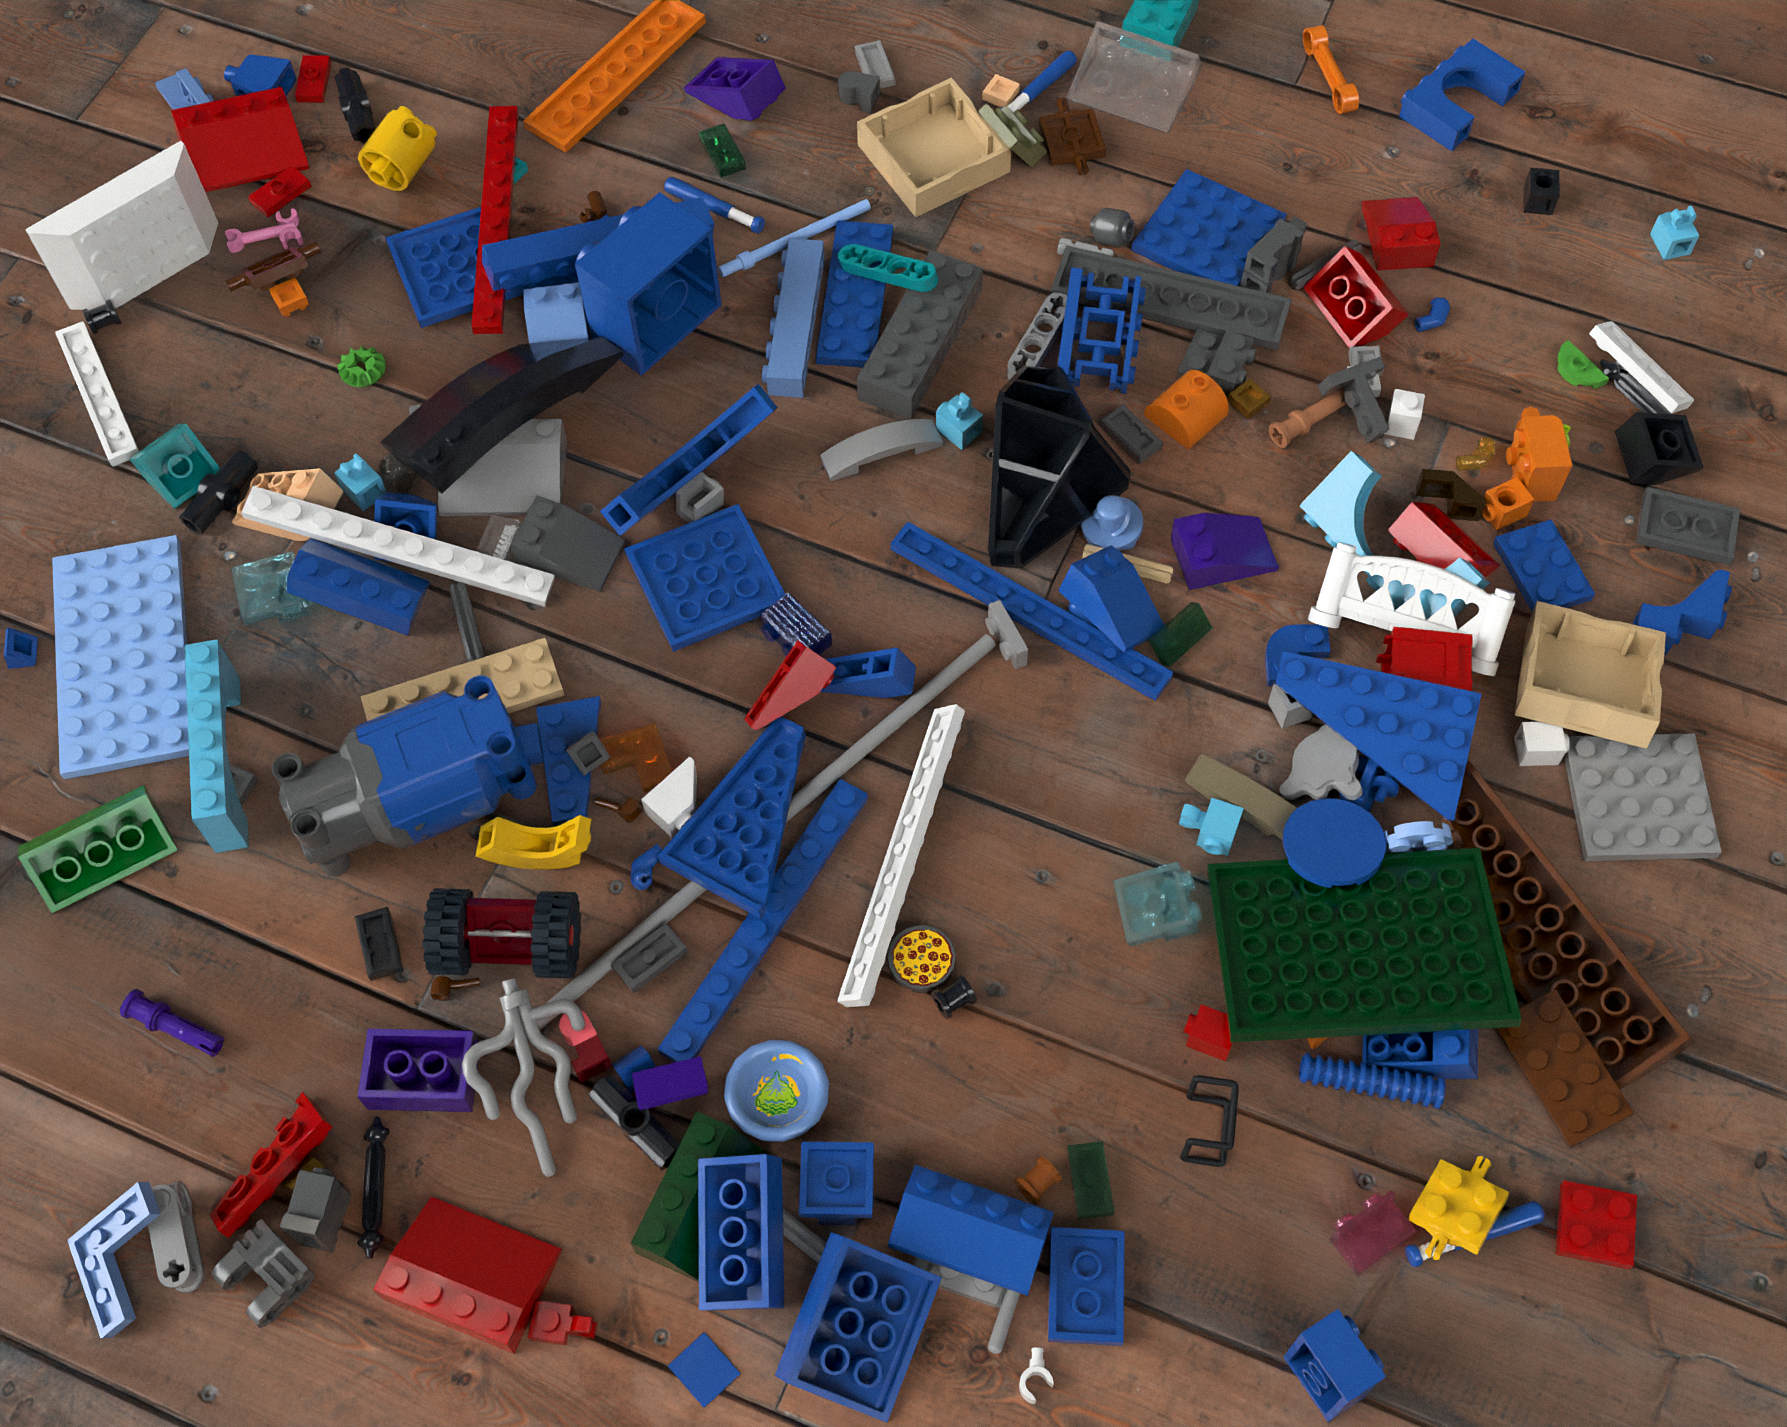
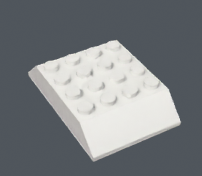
[25,141,218,310]

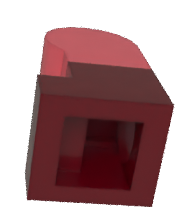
[559,1011,612,1083]

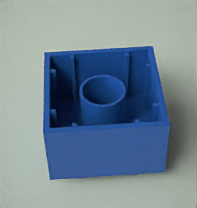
[575,192,722,376]

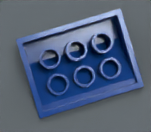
[775,1232,942,1423]

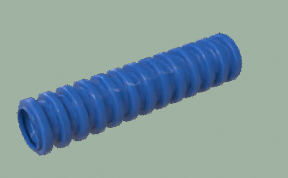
[1299,1052,1446,1109]

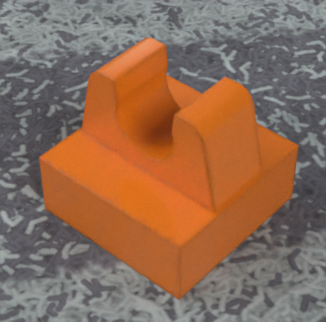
[269,277,309,317]

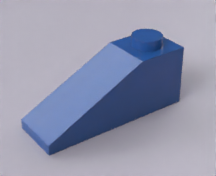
[820,648,916,698]

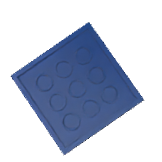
[1131,169,1287,286]
[385,207,528,328]
[625,504,788,652]

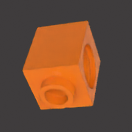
[1482,477,1535,531]

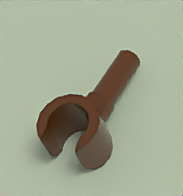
[595,797,642,823]
[430,976,480,1001]

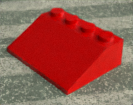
[171,87,309,193]
[373,1197,562,1354]

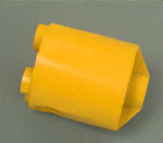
[358,106,437,191]

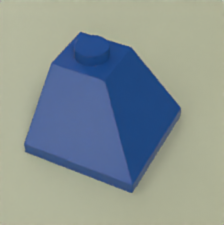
[374,492,437,561]

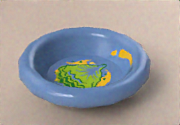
[724,1040,829,1142]

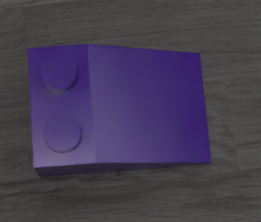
[684,57,786,121]
[1171,513,1279,590]

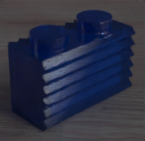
[761,593,832,657]

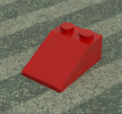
[1361,197,1441,271]

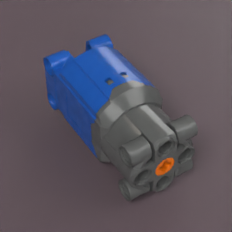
[271,675,537,877]

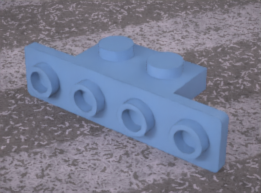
[155,68,214,110]

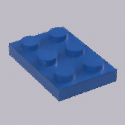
[1493,519,1595,612]
[1048,1227,1124,1346]

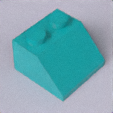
[130,423,220,509]

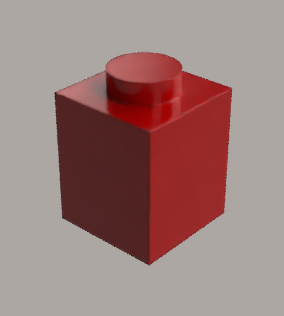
[1183,1004,1233,1062]

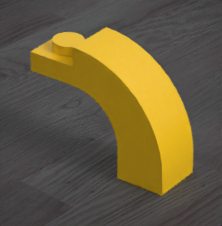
[476,815,591,870]

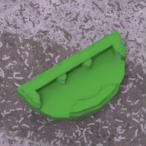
[1557,340,1609,389]

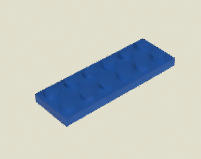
[816,221,894,368]

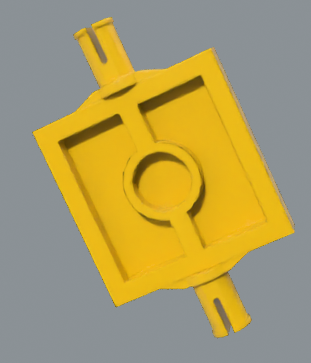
[1409,1156,1509,1260]

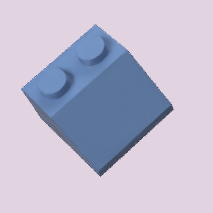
[523,282,589,343]

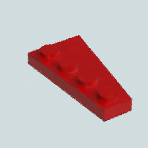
[210,1092,333,1238]

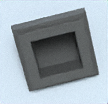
[566,731,611,776]

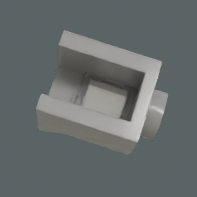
[676,472,724,523]

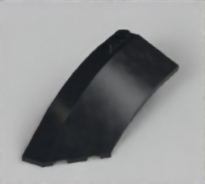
[380,336,624,494]

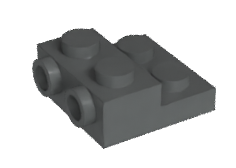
[1176,328,1257,396]

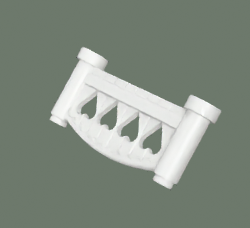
[1308,542,1516,676]

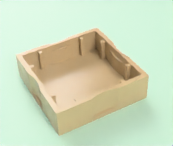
[857,77,1011,217]
[1515,601,1666,749]

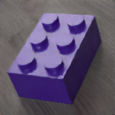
[357,1028,479,1112]

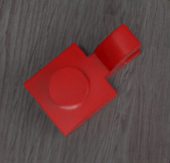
[528,1300,598,1346]

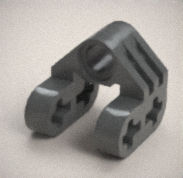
[211,1219,315,1328]

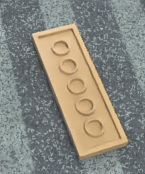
[360,638,565,721]

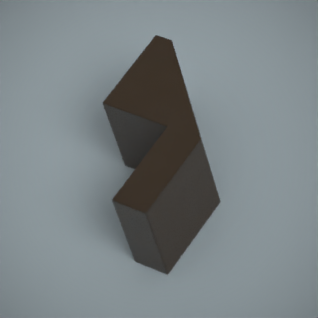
[1416,469,1485,521]

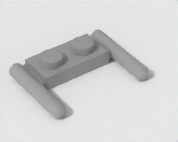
[913,1257,1020,1354]

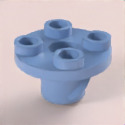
[1081,495,1143,551]

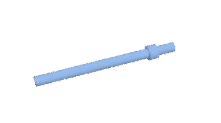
[718,199,871,278]

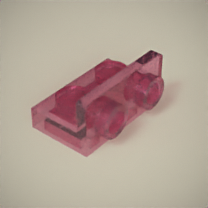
[1329,1190,1416,1276]

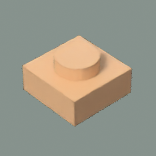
[982,74,1020,107]

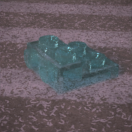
[231,551,315,625]
[1113,861,1203,947]

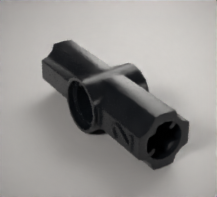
[334,67,375,144]
[179,450,258,535]
[589,1074,680,1171]

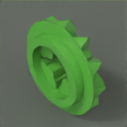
[337,345,386,387]

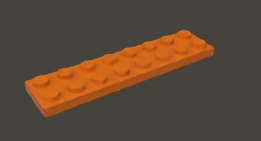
[523,0,706,153]

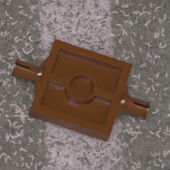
[1039,97,1106,175]
[225,241,322,292]

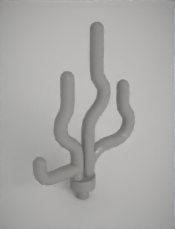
[462,978,585,1177]

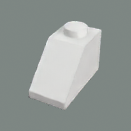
[641,757,697,838]

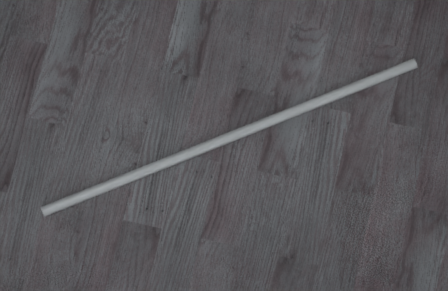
[526,634,996,1040]

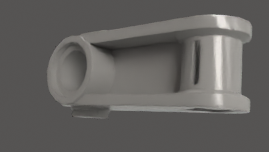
[148,1181,204,1293]

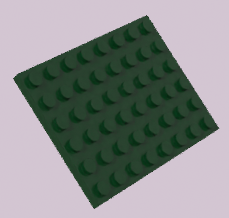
[1207,848,1521,1043]

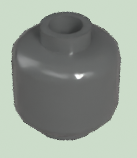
[1090,208,1135,248]

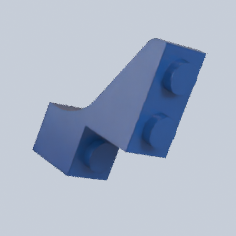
[1633,570,1732,655]

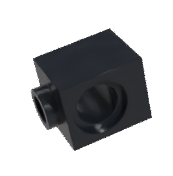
[1523,168,1560,215]

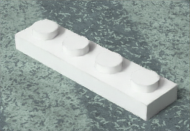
[1589,321,1694,414]

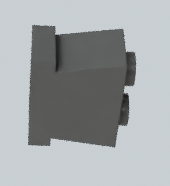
[280,1168,352,1253]

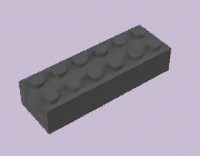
[857,250,983,419]

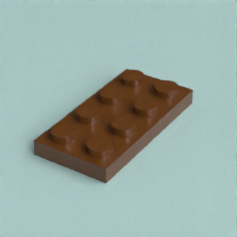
[1496,989,1634,1149]

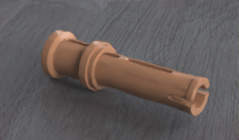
[1268,389,1347,448]

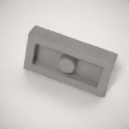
[985,600,1028,669]

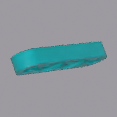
[838,244,939,292]

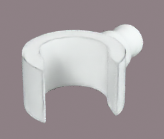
[1019,1347,1054,1404]

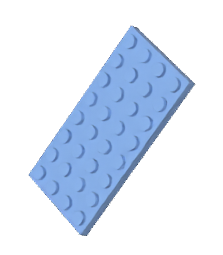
[52,535,189,780]

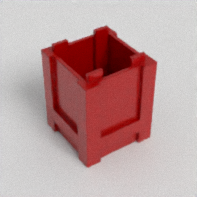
[1376,626,1473,691]

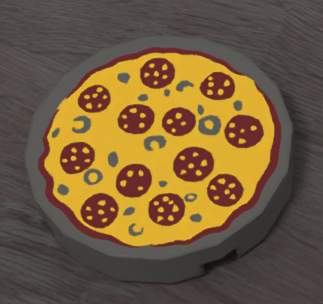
[887,925,956,993]

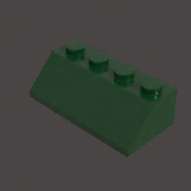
[631,1111,764,1282]

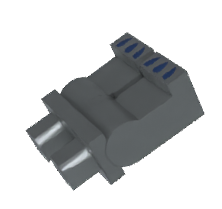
[1240,216,1307,293]

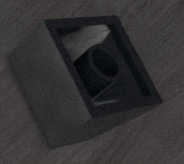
[1614,412,1704,485]

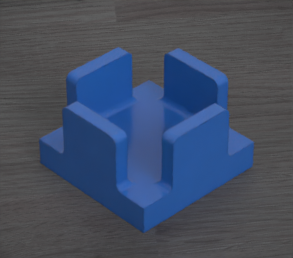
[799,1142,874,1225]

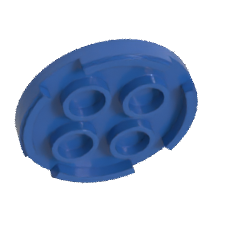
[1282,798,1386,888]

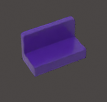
[632,1056,709,1110]

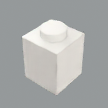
[1384,389,1425,440]
[1514,722,1569,766]

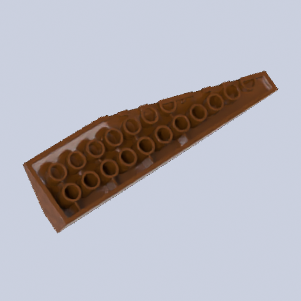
[1441,759,1695,1090]

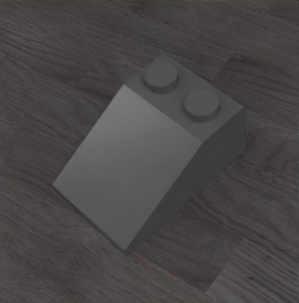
[510,496,626,592]

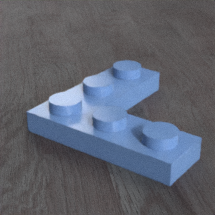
[67,1182,161,1339]

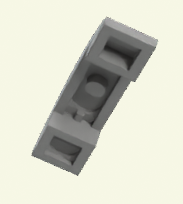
[820,419,943,482]

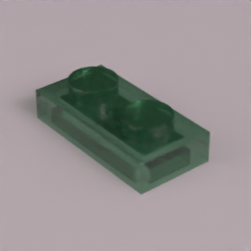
[699,123,746,178]
[1148,602,1213,667]
[1067,1141,1114,1220]

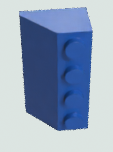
[287,538,430,636]
[698,1154,785,1311]
[888,1165,1054,1296]

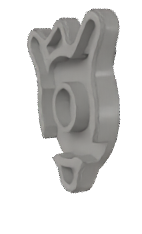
[1279,724,1363,801]

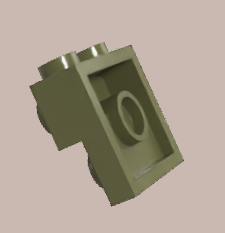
[978,103,1048,167]

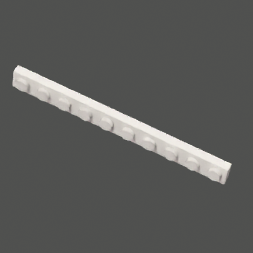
[241,486,555,607]
[837,704,965,1007]

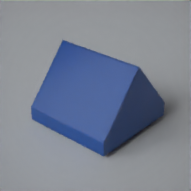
[4,627,38,669]
[612,1046,656,1093]

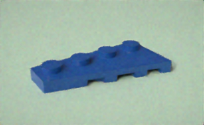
[536,696,602,827]

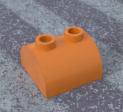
[1144,370,1229,450]

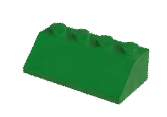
[18,785,178,913]

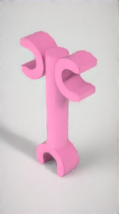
[225,208,303,253]

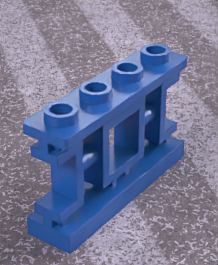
[1058,268,1146,394]

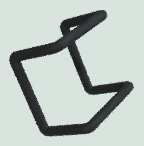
[1180,1075,1239,1167]

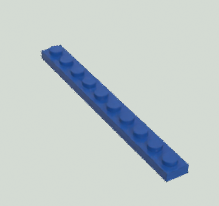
[890,522,1173,701]
[658,779,868,1063]

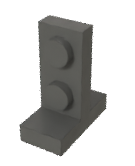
[1318,357,1389,443]

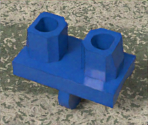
[1339,756,1400,813]

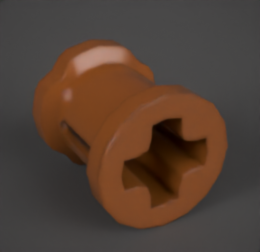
[1014,1156,1062,1205]

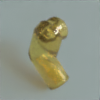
[1456,437,1496,471]

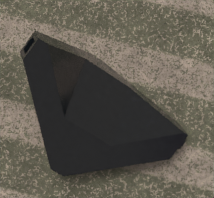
[988,366,1131,569]

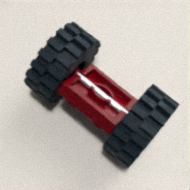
[422,888,581,979]

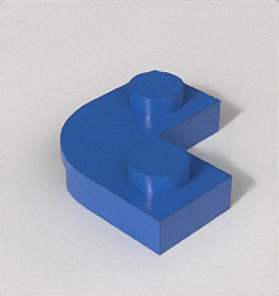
[1265,624,1331,686]

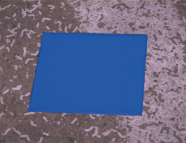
[668,1332,740,1408]

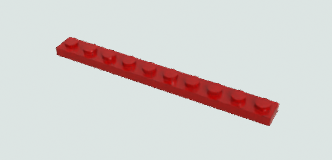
[471,106,519,334]

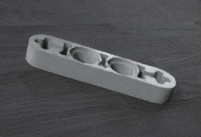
[1007,292,1067,380]

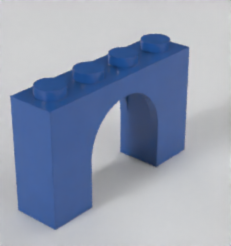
[1399,38,1526,151]

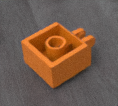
[1506,407,1572,502]

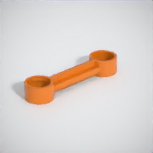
[1303,25,1359,114]

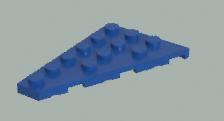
[1275,651,1482,821]
[657,717,806,919]

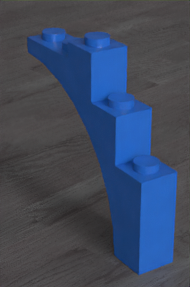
[600,384,778,536]

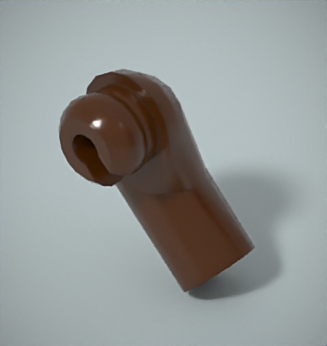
[580,191,607,223]

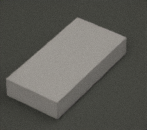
[854,40,896,89]

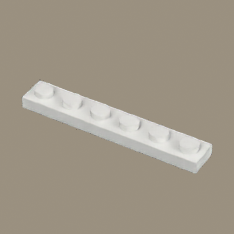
[55,321,140,467]

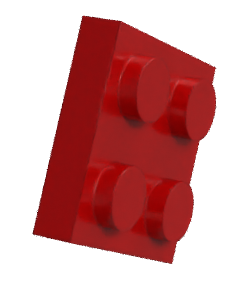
[1556,1180,1637,1270]

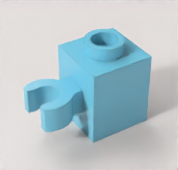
[1650,206,1700,260]
[936,392,983,450]
[334,453,386,511]
[1179,798,1244,856]

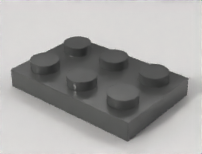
[1635,487,1741,565]

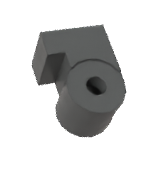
[838,71,880,114]

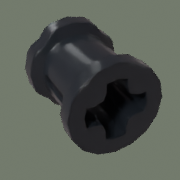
[82,299,122,334]
[931,975,977,1019]

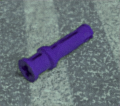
[120,989,224,1057]

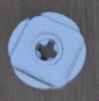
[1384,821,1452,853]

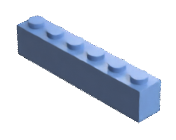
[762,238,825,398]

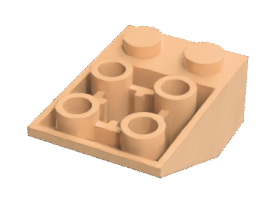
[232,468,343,541]

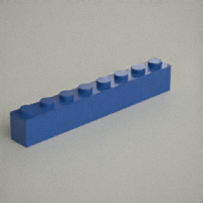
[482,197,714,291]

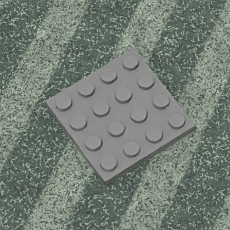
[1564,733,1722,861]

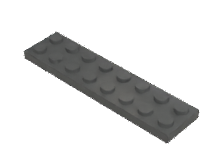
[1051,246,1292,350]

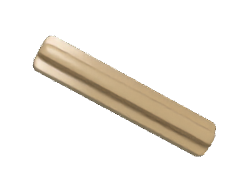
[1082,544,1173,584]

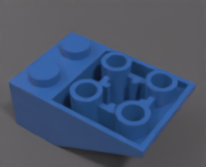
[1362,1029,1478,1079]

